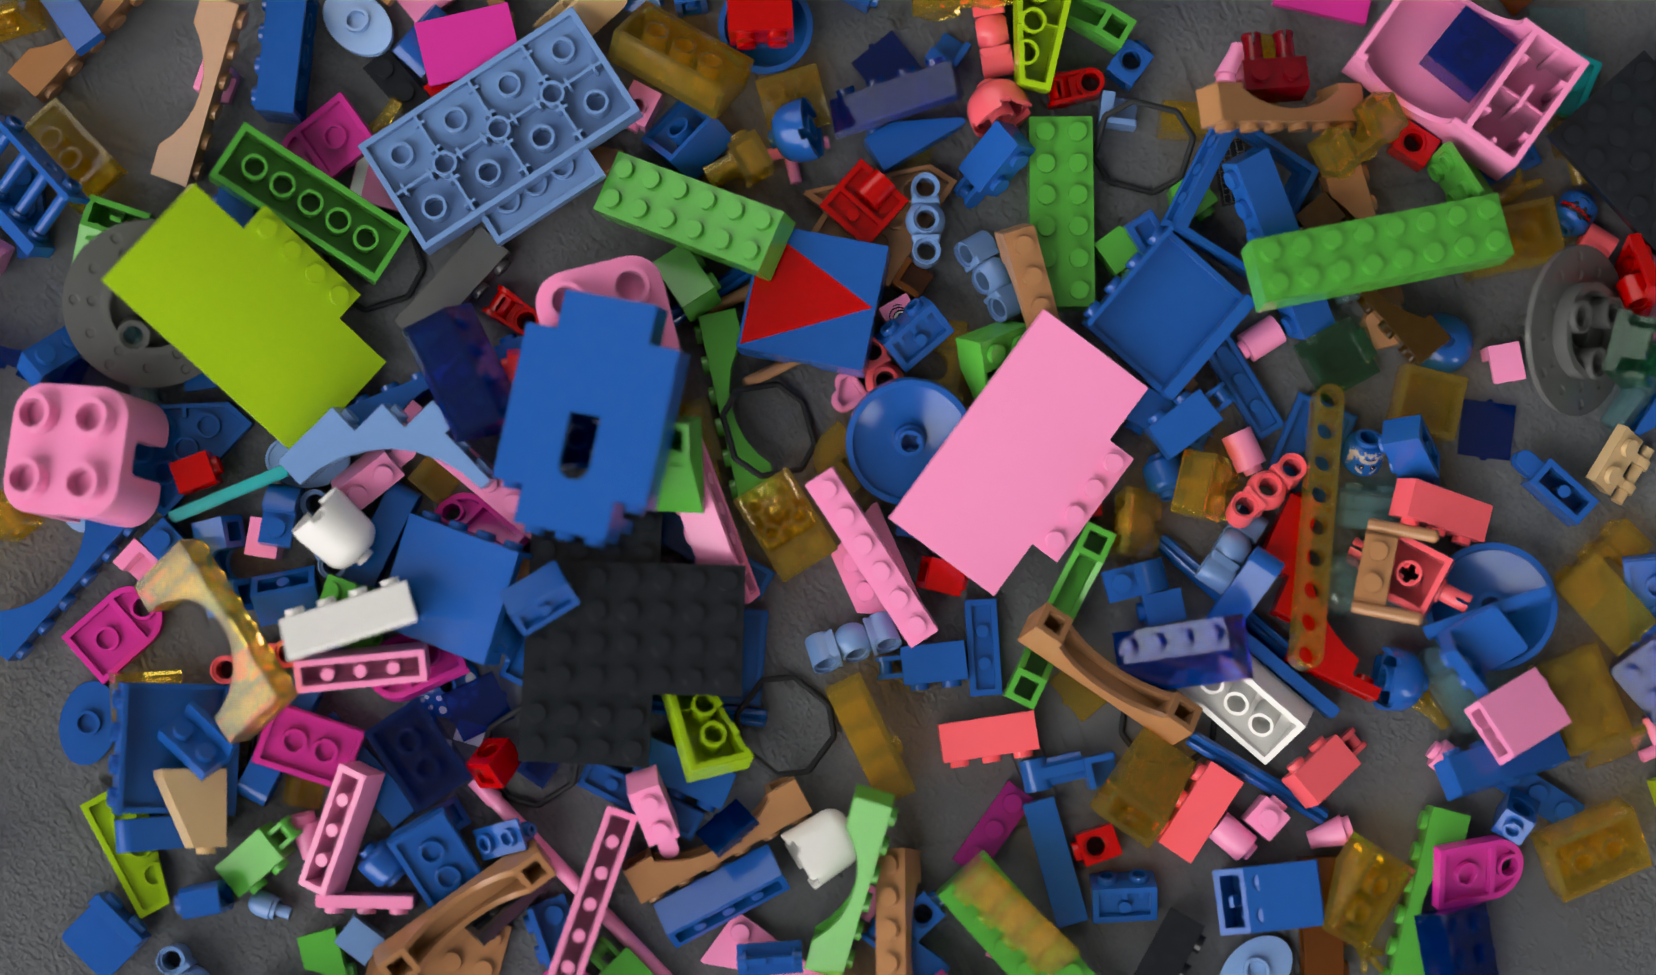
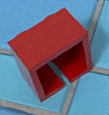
[727,0,794,50]

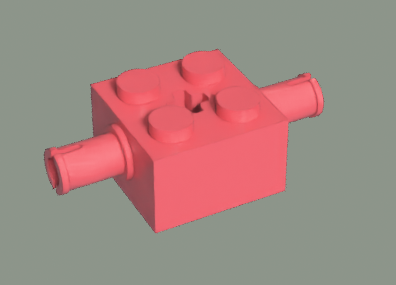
[1347,536,1473,619]

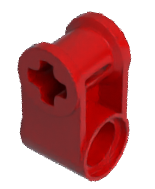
[1047,67,1105,110]
[481,284,540,336]

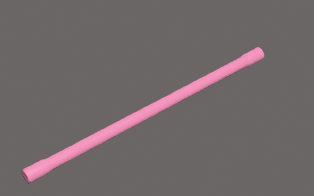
[468,779,673,975]

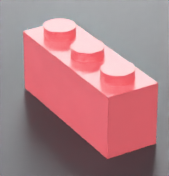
[1388,478,1493,547]
[937,710,1040,768]
[1154,760,1244,863]

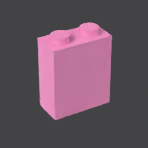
[1464,667,1572,766]

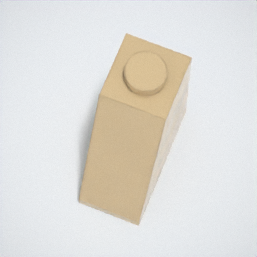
[153,768,227,854]

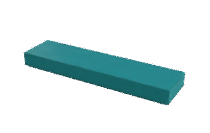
[168,465,290,523]

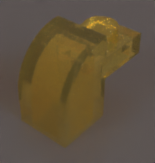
[814,421,862,495]

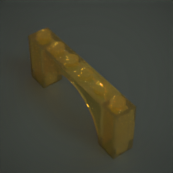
[134,538,299,744]

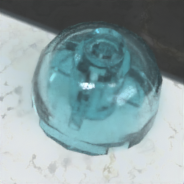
[1310,554,1360,617]

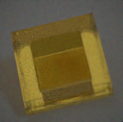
[282,774,324,809]

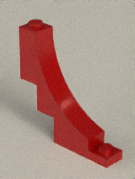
[1262,492,1382,703]

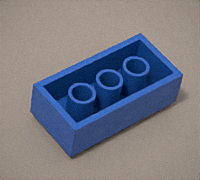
[251,0,319,125]

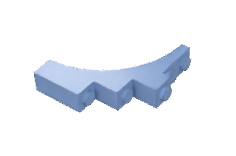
[278,400,496,489]

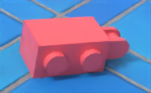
[1281,726,1367,809]

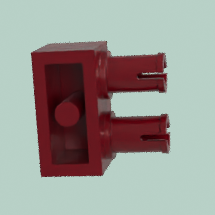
[1235,29,1310,103]

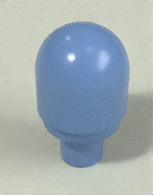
[248,890,294,920]

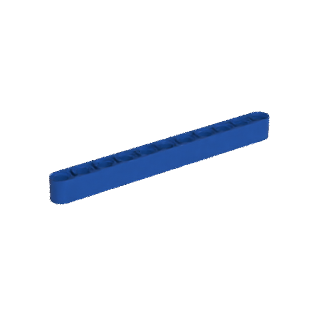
[237,481,423,807]

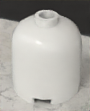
[292,487,376,569]
[780,808,857,890]

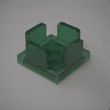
[1603,308,1656,390]
[1292,316,1381,402]

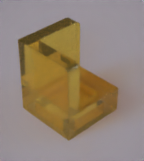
[407,456,460,505]

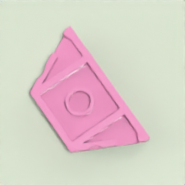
[831,502,920,614]

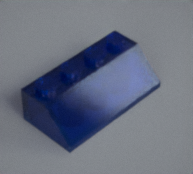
[829,55,965,139]
[402,303,512,443]
[1112,613,1254,690]

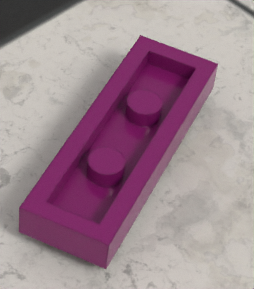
[952,780,1034,867]

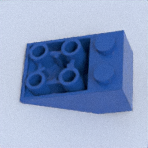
[1212,859,1326,936]

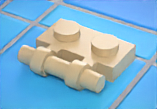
[1585,424,1654,505]

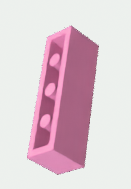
[293,642,431,694]
[298,761,386,897]

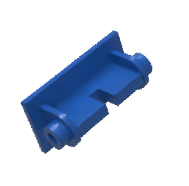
[472,818,537,861]
[736,940,803,975]

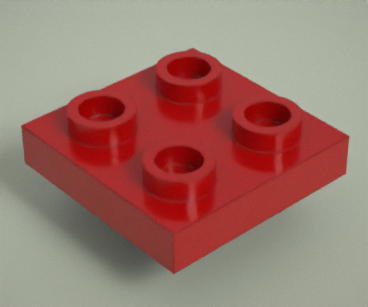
[819,158,909,243]
[1614,233,1656,323]

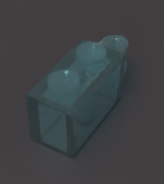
[1419,647,1482,734]

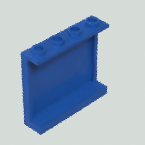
[1081,225,1255,400]
[389,510,534,665]
[107,682,242,816]

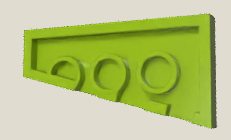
[80,791,171,919]

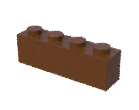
[1296,855,1349,975]

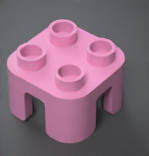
[536,255,682,351]
[4,383,169,528]

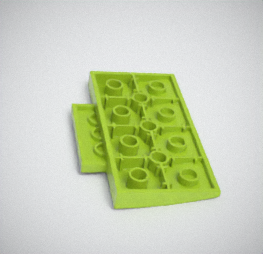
[101,183,386,450]

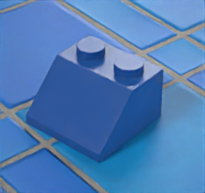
[641,94,735,179]

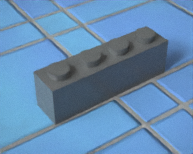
[395,226,512,350]

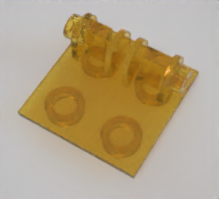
[755,63,832,130]

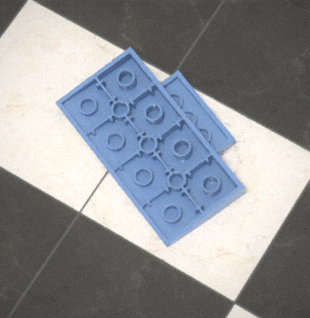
[358,6,644,255]

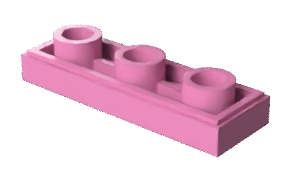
[315,891,418,915]

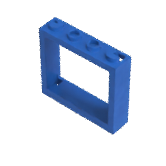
[1160,129,1320,280]

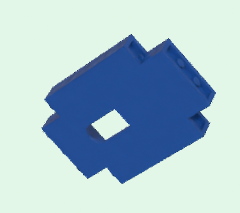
[492,289,690,548]

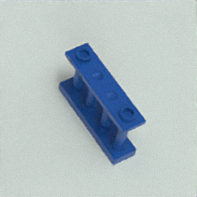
[0,115,91,258]

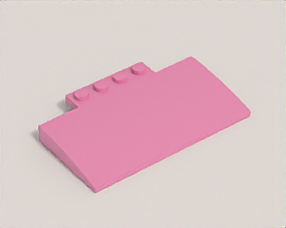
[888,309,1148,596]

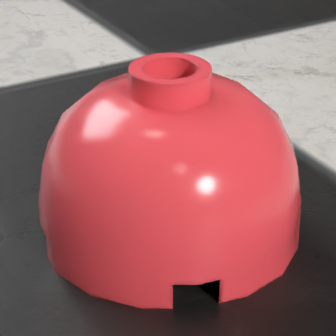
[967,78,1032,138]

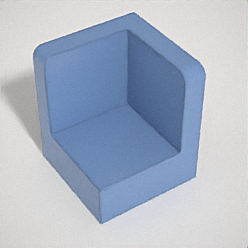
[1096,90,1137,132]
[335,912,385,966]

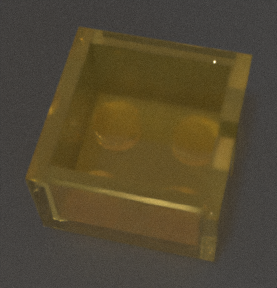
[1386,363,1469,443]

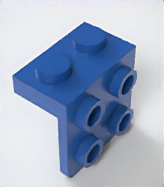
[1438,603,1527,699]
[62,890,152,975]

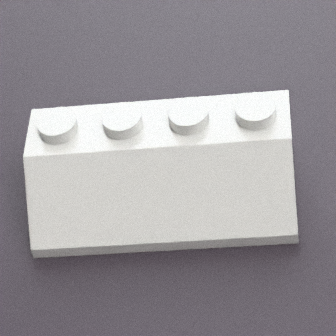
[278,576,419,661]
[1168,626,1315,765]

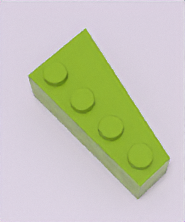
[1013,0,1071,94]
[661,694,754,783]

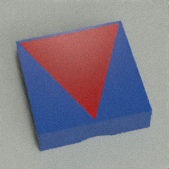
[736,229,891,378]

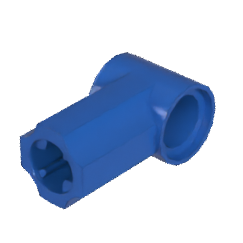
[1018,751,1086,793]

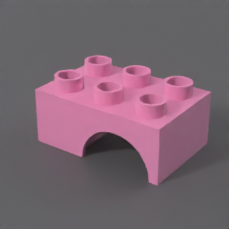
[1341,0,1590,181]

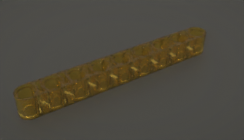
[1288,383,1345,671]

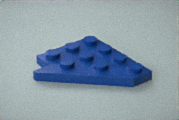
[132,402,255,518]

